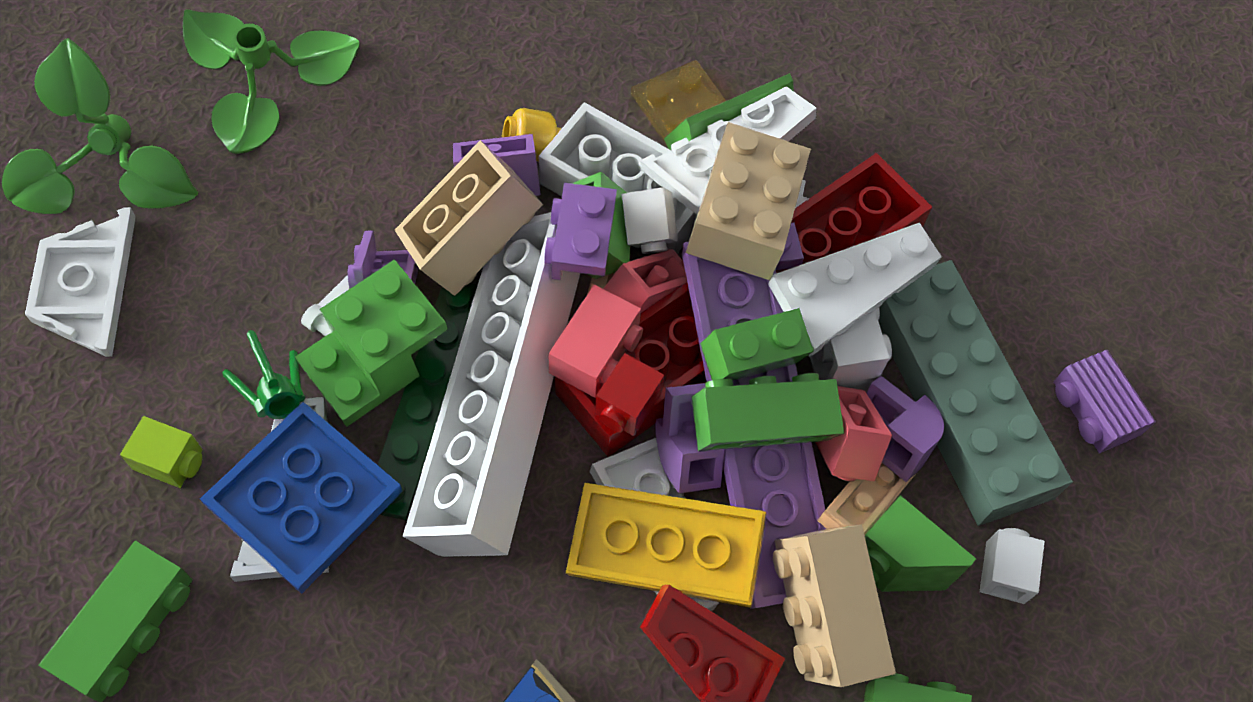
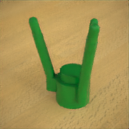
[222,330,306,419]

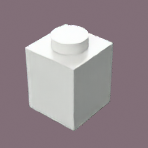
[622,187,678,254]
[979,528,1045,604]

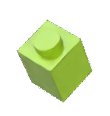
[120,416,203,488]

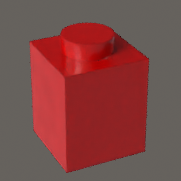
[595,353,664,436]

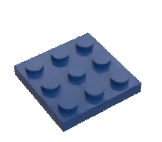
[200,402,403,594]

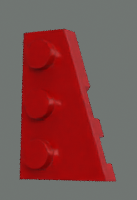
[640,585,785,702]

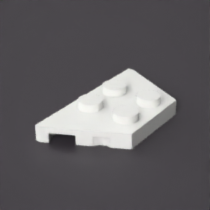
[25,207,136,357]

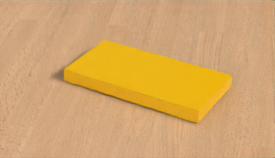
[566,483,767,608]

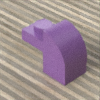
[866,376,944,482]
[656,383,725,493]

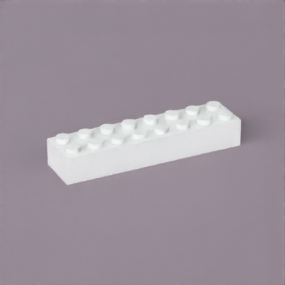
[403,212,580,557]

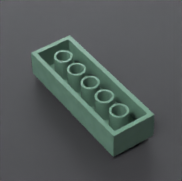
[878,260,1073,526]

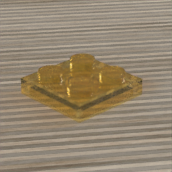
[631,60,726,146]

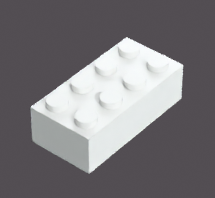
[539,102,696,254]

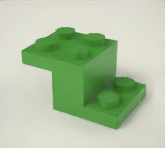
[295,259,448,427]

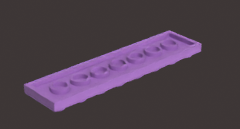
[683,253,827,609]

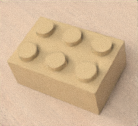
[685,122,811,280]
[395,140,543,296]
[773,524,896,687]

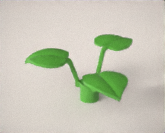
[183,9,360,154]
[2,38,198,214]

